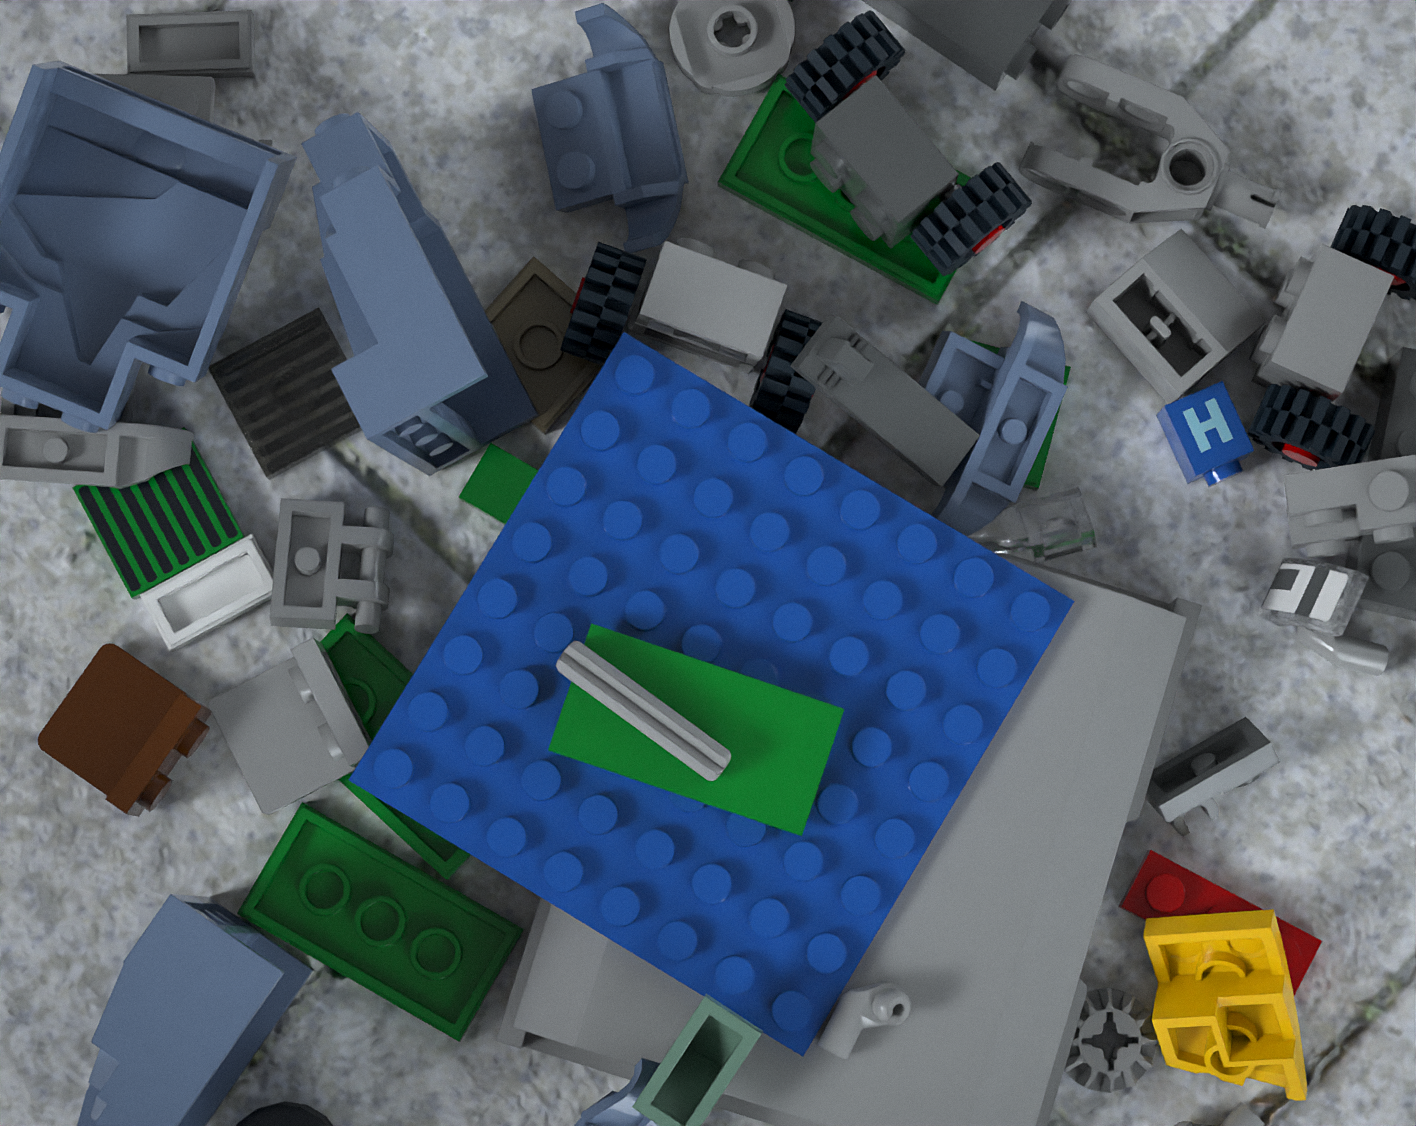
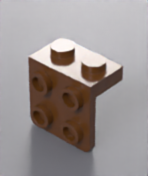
[38,643,211,817]

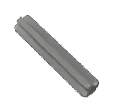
[556,641,731,781]

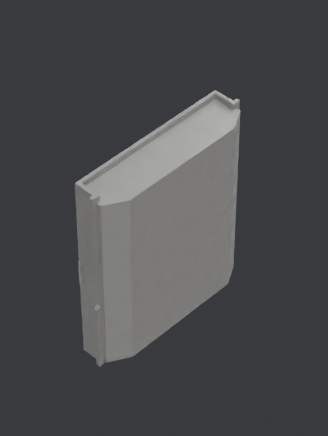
[496,546,1202,1126]

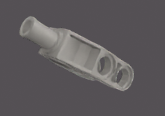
[1018,55,1282,229]

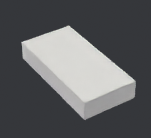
[140,534,274,652]

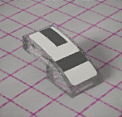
[1257,558,1369,637]

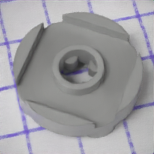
[669,0,795,97]

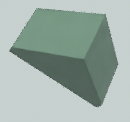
[632,993,763,1126]

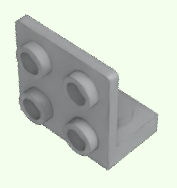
[208,638,372,815]

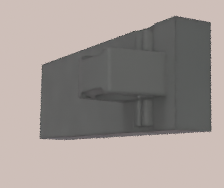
[790,315,980,487]

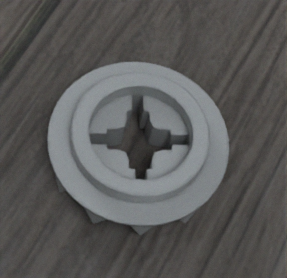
[1064,988,1158,1093]

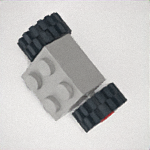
[1247,205,1416,471]
[560,237,823,434]

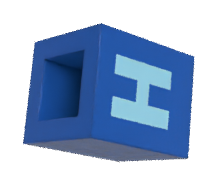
[1156,381,1254,487]

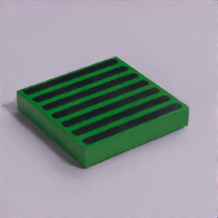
[72,427,245,600]

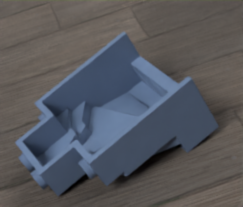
[0,61,297,433]
[301,112,539,476]
[77,894,314,1126]

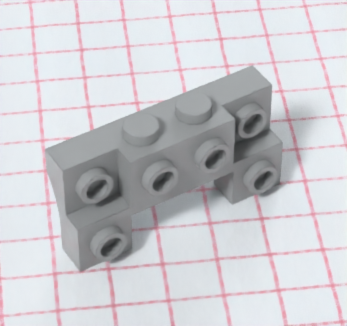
[1283,455,1416,558]

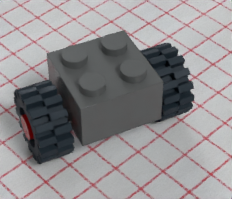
[784,10,1032,276]

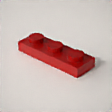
[1118,850,1322,996]

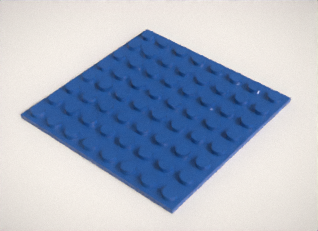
[349,332,1075,1057]

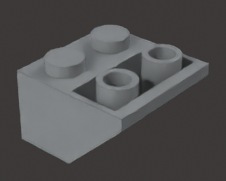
[1086,228,1266,404]

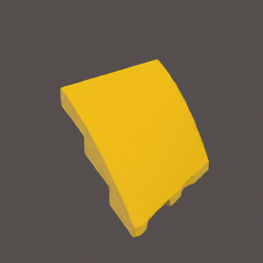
[1143,909,1307,1101]

